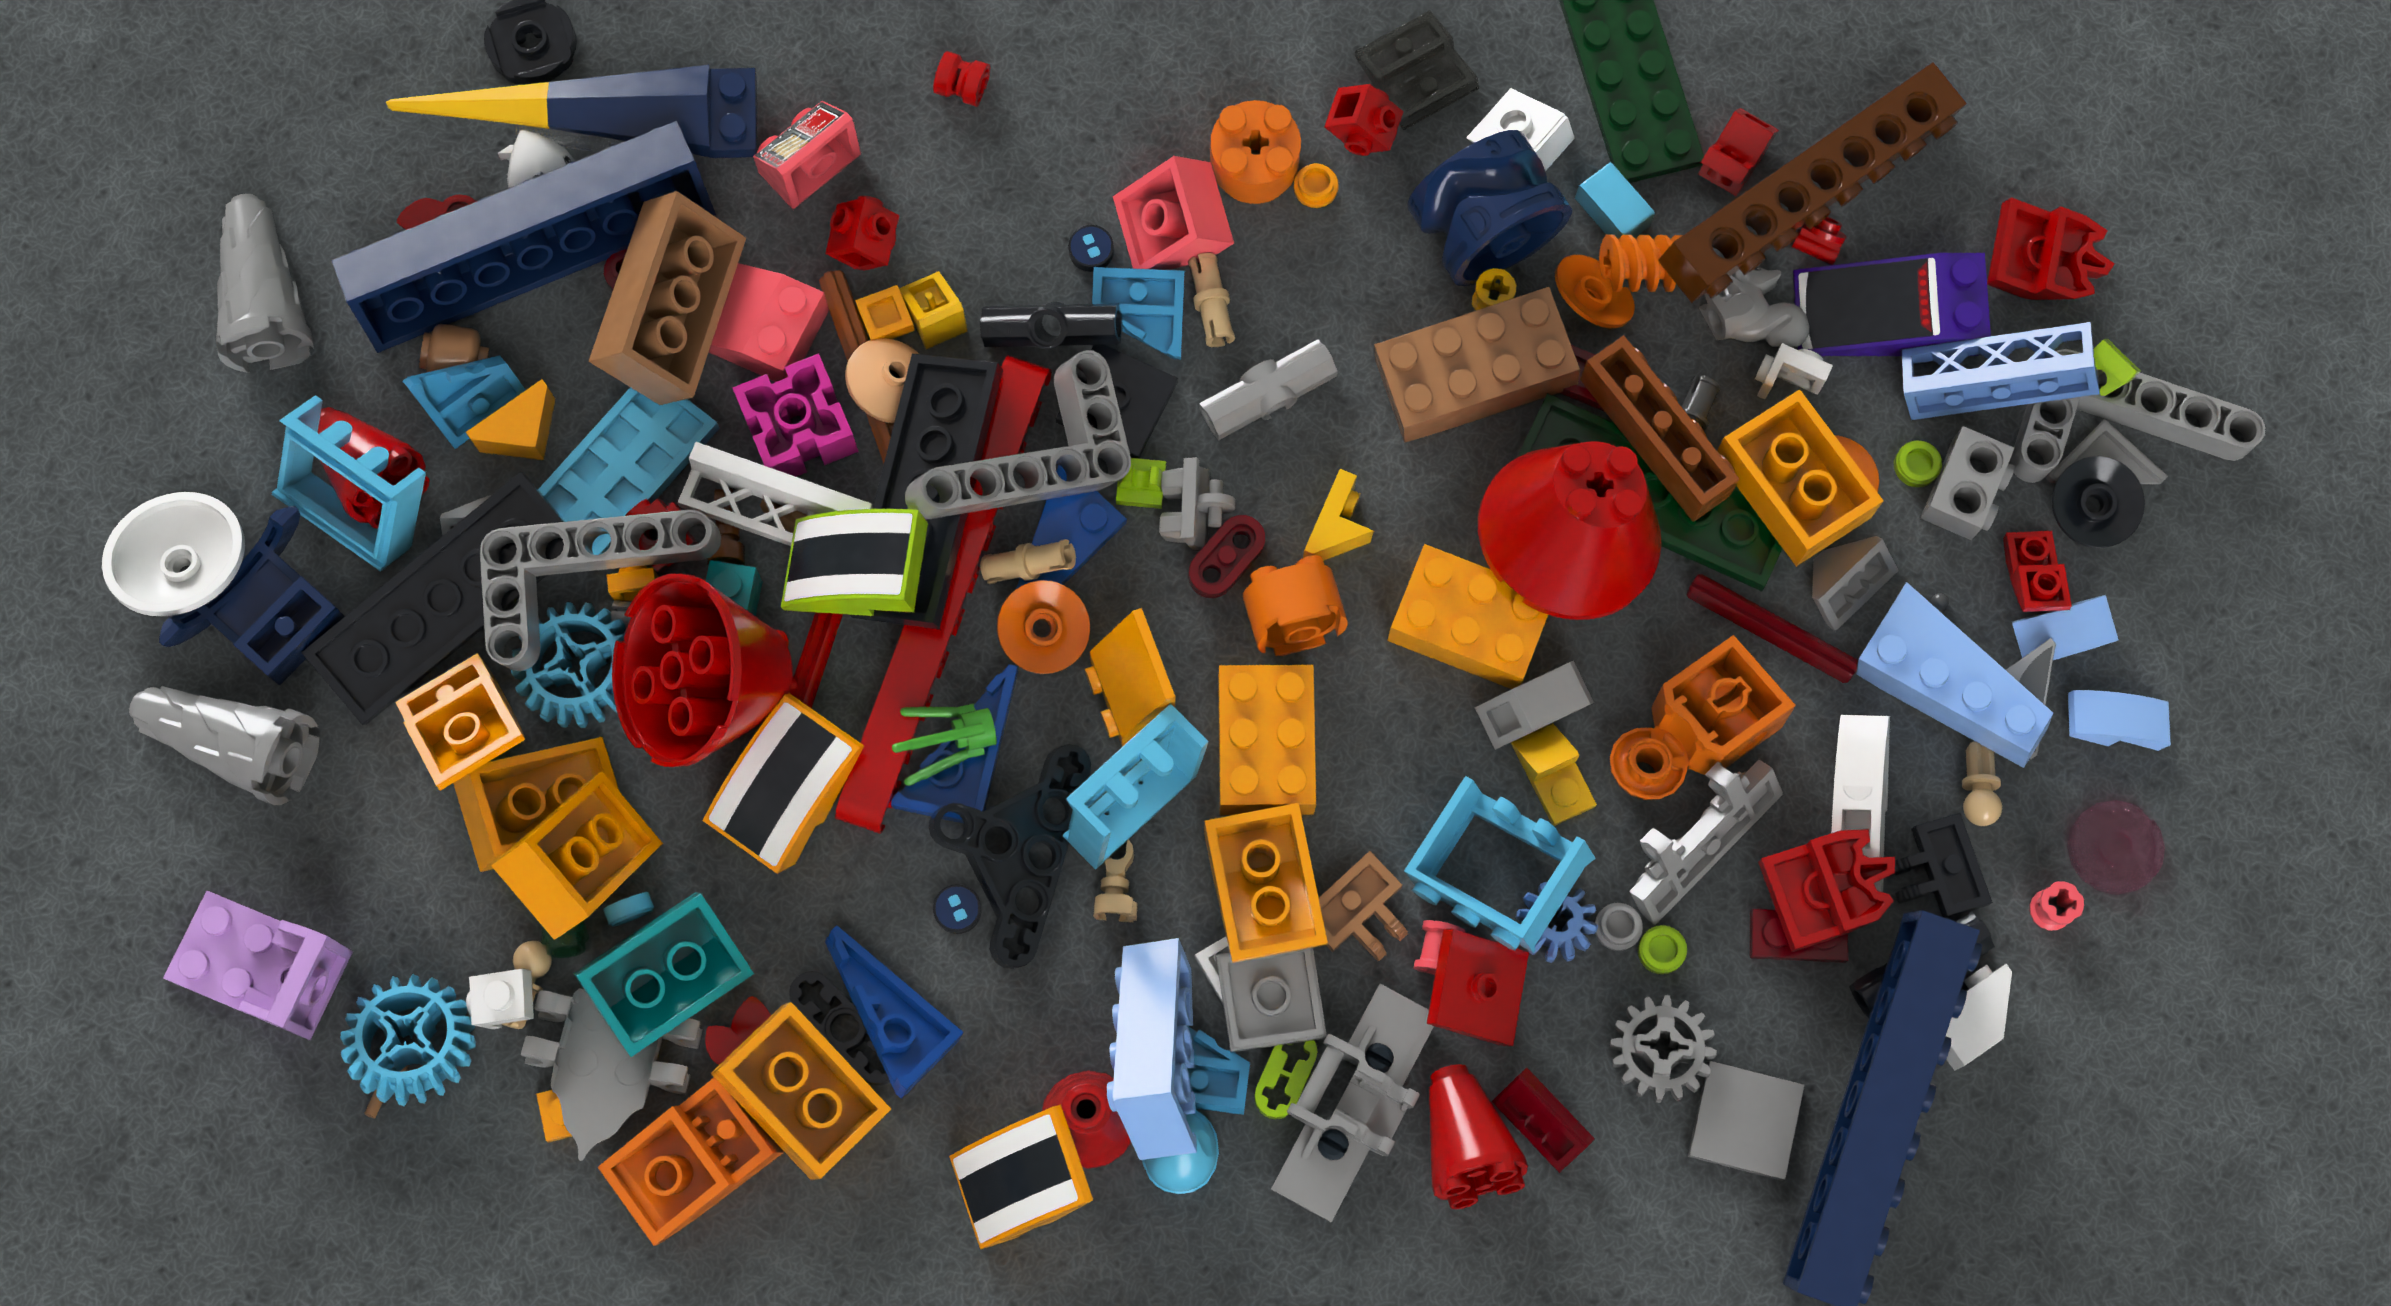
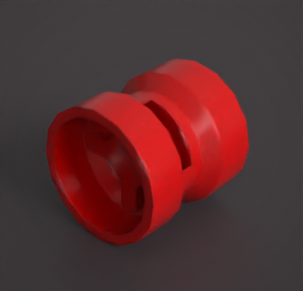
[933,51,991,107]

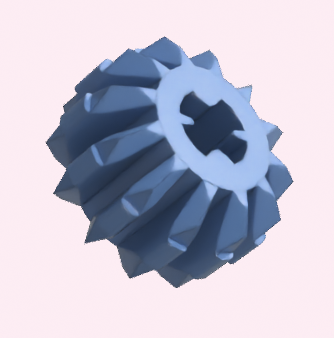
[1515,882,1598,963]

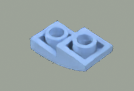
[2012,595,2119,660]
[2068,690,2171,751]

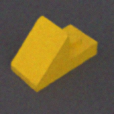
[1303,469,1373,561]
[1511,723,1597,826]

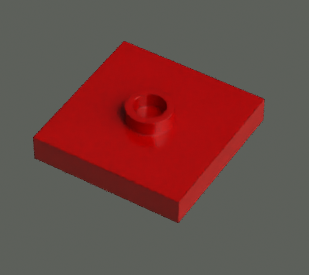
[1427,929,1529,1046]

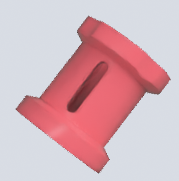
[2030,881,2084,931]
[1413,920,1465,975]

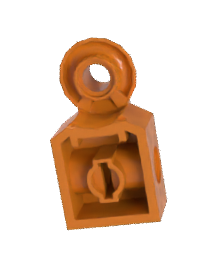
[1610,635,1796,800]

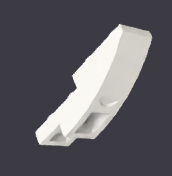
[1831,715,1890,892]

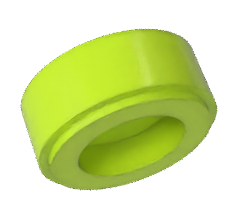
[1894,440,1942,487]
[1638,925,1687,975]

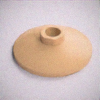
[845,338,919,423]

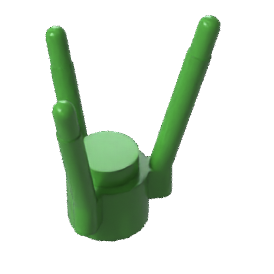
[892,704,997,786]

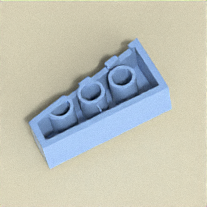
[1856,582,2053,768]
[1107,938,1197,1160]

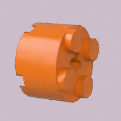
[1210,100,1301,204]
[1243,555,1348,656]

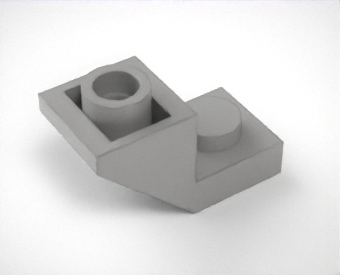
[1475,661,1594,750]

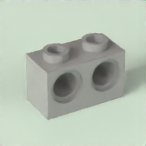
[1920,426,2015,540]

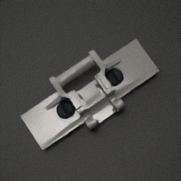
[1271,984,1434,1222]

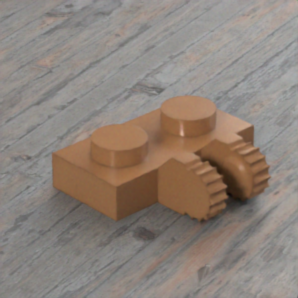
[1319,851,1408,961]

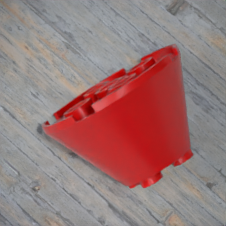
[1478,441,1661,620]
[612,574,797,767]

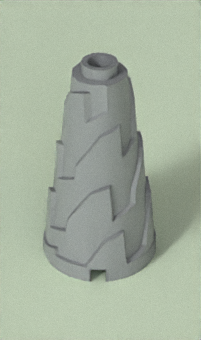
[216,194,314,373]
[129,686,320,805]

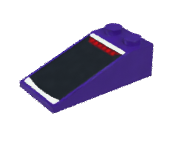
[1793,253,1991,356]

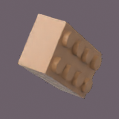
[588,191,746,405]
[1374,287,1580,443]

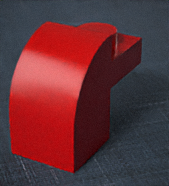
[1698,108,1779,197]

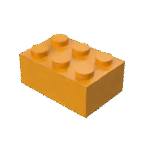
[1717,389,1884,567]
[1387,544,1548,689]
[1218,665,1316,815]
[711,1002,891,1180]

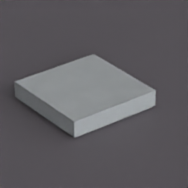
[1216,948,1327,1052]
[1688,1061,1804,1181]

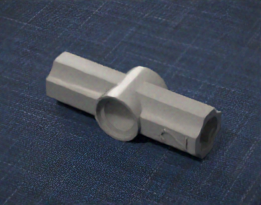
[1199,339,1338,441]

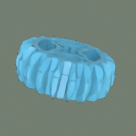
[511,602,626,728]
[340,974,476,1106]

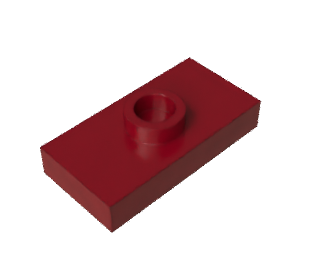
[1491,1068,1595,1173]

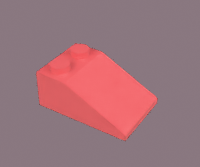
[709,263,829,382]

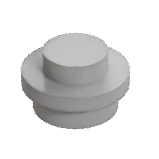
[1594,903,1643,951]

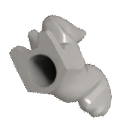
[1699,267,1810,347]

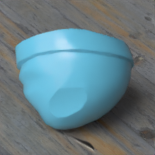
[1142,1110,1219,1194]

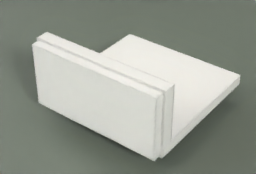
[1467,88,1575,171]

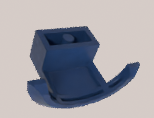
[159,506,345,685]

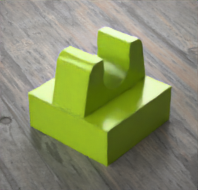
[2094,339,2141,396]
[1116,458,1166,509]

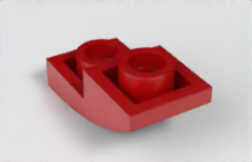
[2003,531,2072,612]

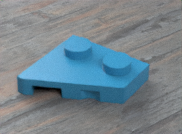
[1092,267,1185,360]
[403,355,526,449]
[1187,1026,1250,1115]

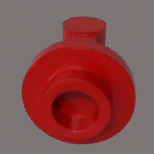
[1792,216,1847,265]

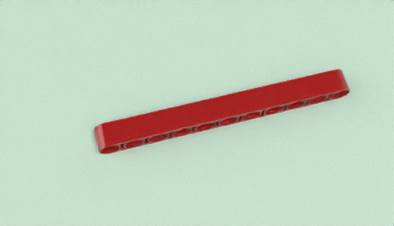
[835,355,1052,834]

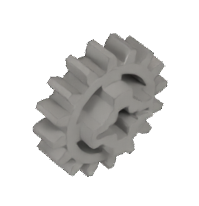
[1609,995,1717,1103]

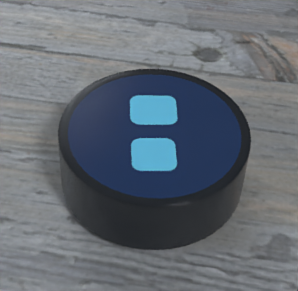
[1068,225,1114,272]
[933,884,982,934]

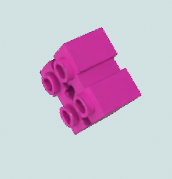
[732,353,858,477]

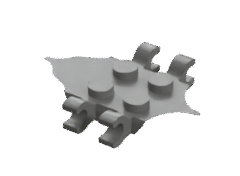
[521,988,703,1161]

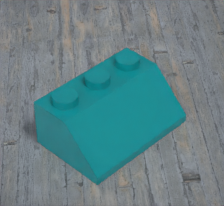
[573,892,754,1057]

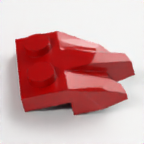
[1987,197,2115,300]
[1758,829,1895,952]

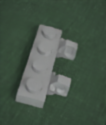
[1629,760,1783,925]

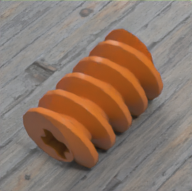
[1599,234,1683,292]

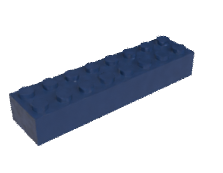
[331,121,716,353]
[1783,910,1982,1306]

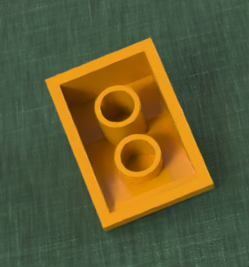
[1084,608,1175,747]
[453,737,619,872]
[491,771,663,940]
[1204,803,1328,963]

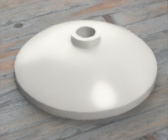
[102,492,245,616]

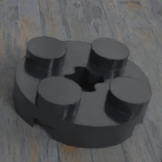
[484,0,577,85]

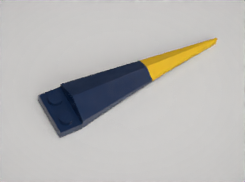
[386,65,757,158]

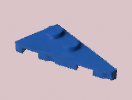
[1016,465,1127,589]
[891,664,1019,824]
[825,925,964,1099]

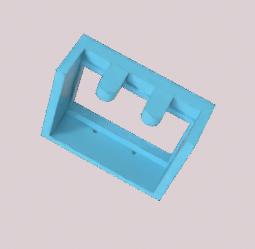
[272,395,426,572]
[1063,703,1209,870]
[1404,776,1596,953]

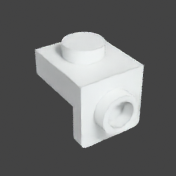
[1755,343,1833,399]
[466,969,534,1029]

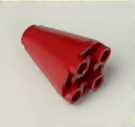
[318,407,430,529]
[1429,1064,1528,1210]
[1042,1070,1131,1169]

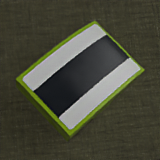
[781,509,928,616]

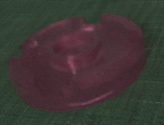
[2067,800,2165,895]

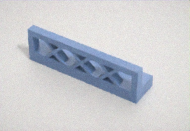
[1902,322,2100,420]

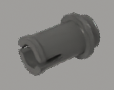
[1682,376,1720,431]

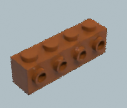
[1580,335,1740,522]

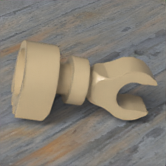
[1093,839,1138,922]

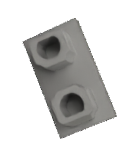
[1159,457,1236,550]

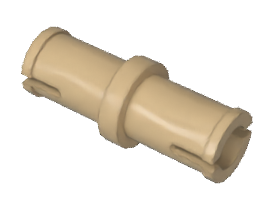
[1188,253,1235,347]
[980,539,1076,584]

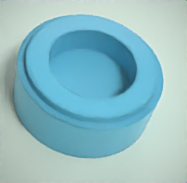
[603,892,654,927]

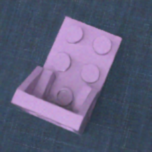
[163,891,353,1040]

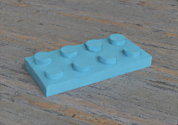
[538,387,720,555]

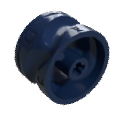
[1407,130,1572,286]

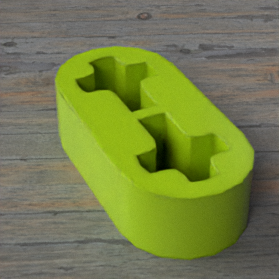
[1254,1040,1318,1120]

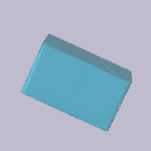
[1575,162,1655,239]

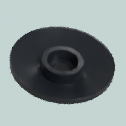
[2052,456,2145,548]

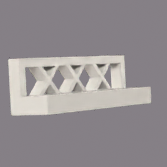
[678,442,873,546]

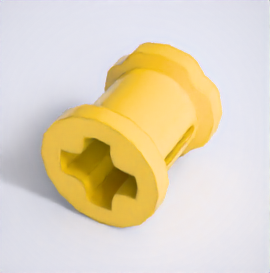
[1472,268,1517,311]

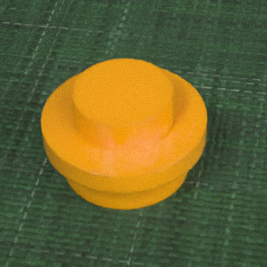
[1293,163,1339,208]

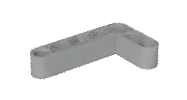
[2010,349,2265,483]
[905,350,1131,519]
[480,510,721,671]

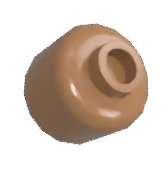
[419,324,489,372]

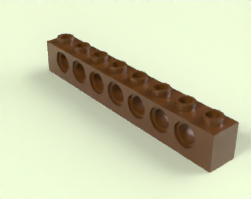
[1658,62,1967,303]

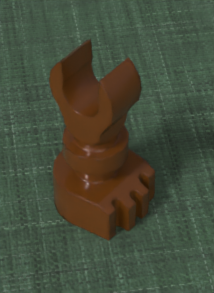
[707,488,745,567]

